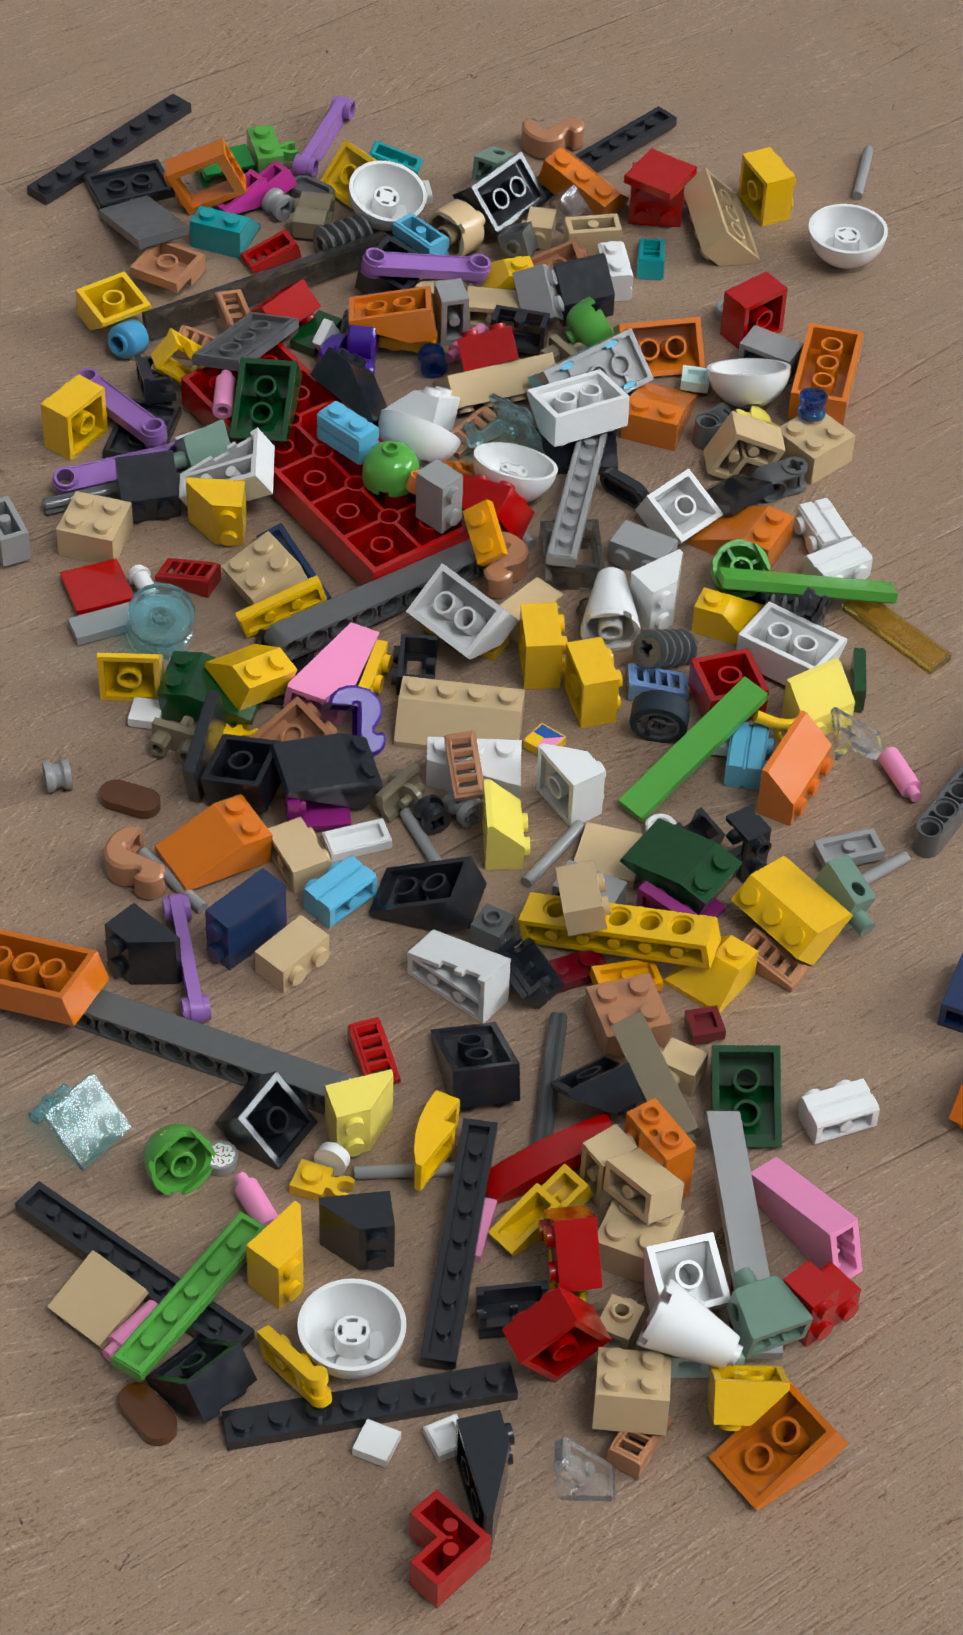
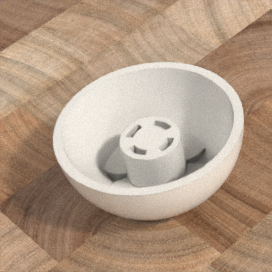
[349,161,427,231]
[808,204,888,269]
[707,358,791,409]
[378,410,461,469]
[473,442,558,503]
[297,1278,406,1379]

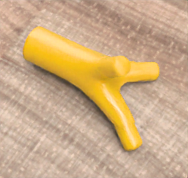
[753,710,796,742]

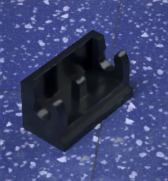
[135,355,177,405]
[493,934,566,1009]
[475,1280,549,1340]

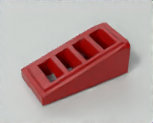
[239,229,302,274]
[155,558,221,598]
[347,1017,401,1085]

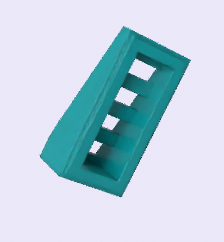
[369,140,423,175]
[637,238,666,280]

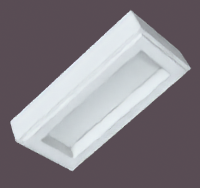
[322,818,392,862]

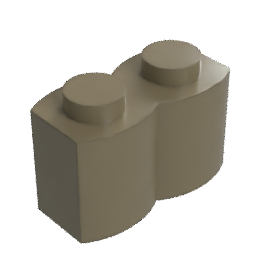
[288,191,335,239]

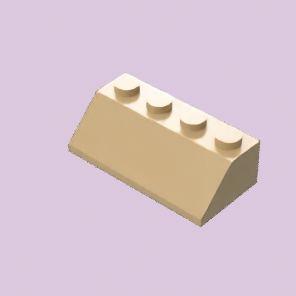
[684,168,760,266]
[433,352,555,415]
[394,676,525,749]

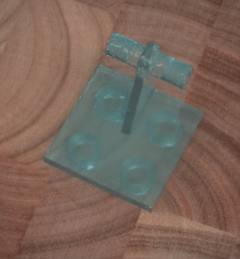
[463,393,545,454]
[28,1073,132,1170]

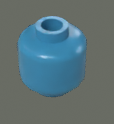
[108,319,149,359]

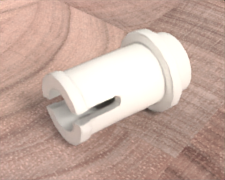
[128,565,160,598]

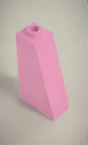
[283,622,380,727]
[751,1157,863,1279]

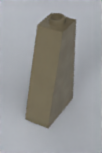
[611,1011,702,1144]

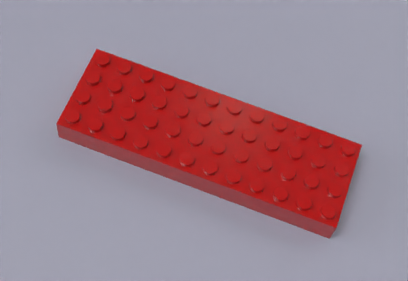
[181,342,470,586]

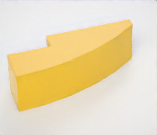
[413,1090,460,1192]
[488,1163,594,1256]

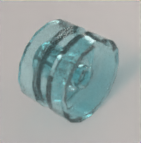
[127,583,195,662]

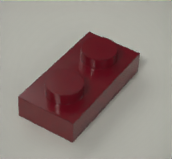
[549,950,607,994]

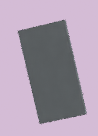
[99,195,189,250]
[192,312,299,372]

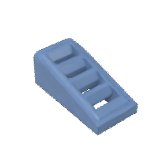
[626,664,689,700]

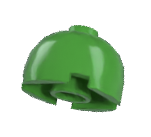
[564,296,614,348]
[362,441,420,497]
[709,539,770,599]
[143,1124,215,1195]

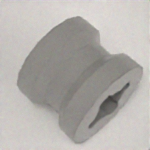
[262,188,295,221]
[42,758,73,793]

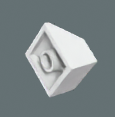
[381,386,460,431]
[635,469,724,544]
[630,549,683,630]
[536,743,606,828]
[644,1232,731,1312]

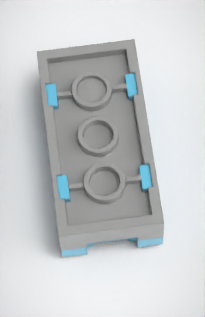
[528,328,654,393]

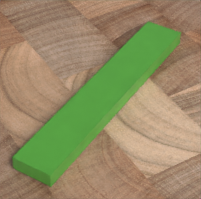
[717,567,898,604]
[618,676,768,823]
[111,1211,267,1382]

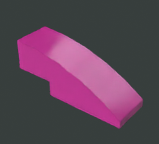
[215,160,297,214]

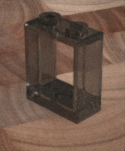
[539,519,605,590]

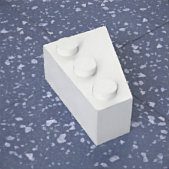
[179,428,275,506]
[426,737,522,801]
[407,929,511,1023]

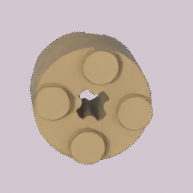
[424,199,485,256]

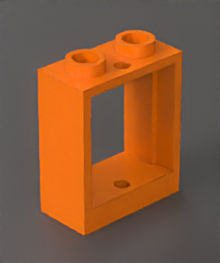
[163,138,247,215]
[624,1098,696,1199]

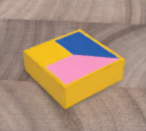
[523,723,567,756]

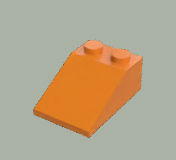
[349,286,437,344]
[621,383,698,451]
[687,505,795,569]
[155,794,273,891]
[709,1380,849,1511]

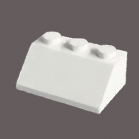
[527,369,630,447]
[406,563,519,660]
[736,602,847,686]

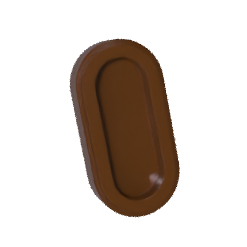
[99,779,161,819]
[118,1382,178,1446]

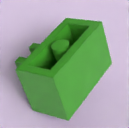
[246,125,298,174]

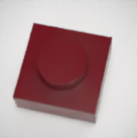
[684,1005,726,1045]

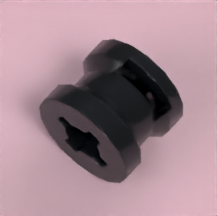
[796,587,831,624]
[413,795,452,835]

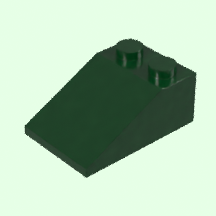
[229,357,302,444]
[157,651,260,725]
[620,818,743,915]
[711,1045,782,1148]

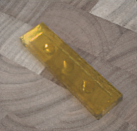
[843,600,952,674]

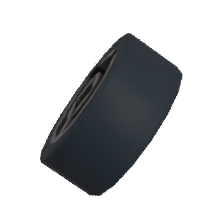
[629,690,690,743]

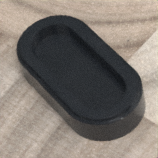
[600,467,649,509]

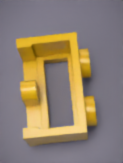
[151,328,204,386]

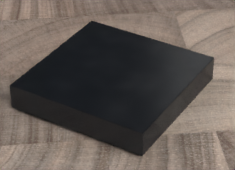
[706,475,774,516]

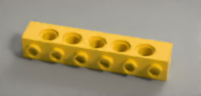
[518,892,721,969]

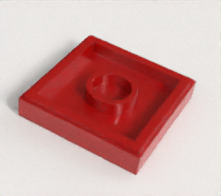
[624,148,697,202]
[60,558,135,616]

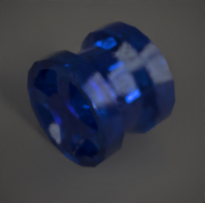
[417,343,448,379]
[797,387,828,422]

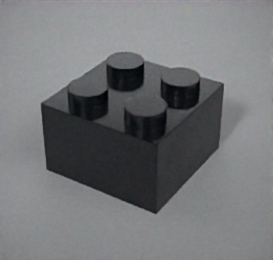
[200,734,281,813]

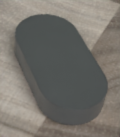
[289,175,336,201]

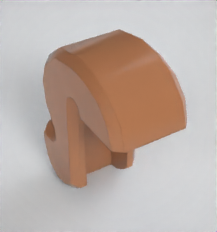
[521,117,585,159]
[483,531,529,599]
[103,826,166,900]

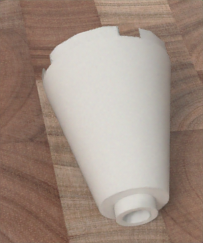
[580,567,641,652]
[636,1279,743,1369]

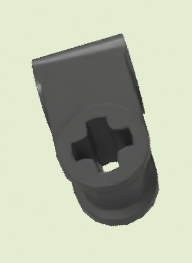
[692,402,731,450]
[751,456,808,503]

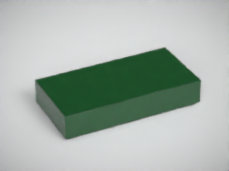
[290,310,342,357]
[851,648,867,713]

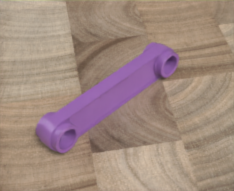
[292,96,356,178]
[361,248,491,285]
[76,368,168,449]
[52,442,183,495]
[162,893,211,1023]

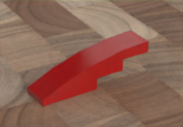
[486,1112,613,1205]

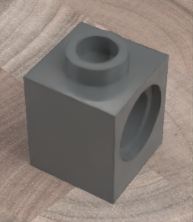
[497,221,538,259]
[470,903,515,952]

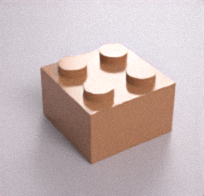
[584,973,671,1059]

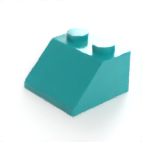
[190,206,261,259]

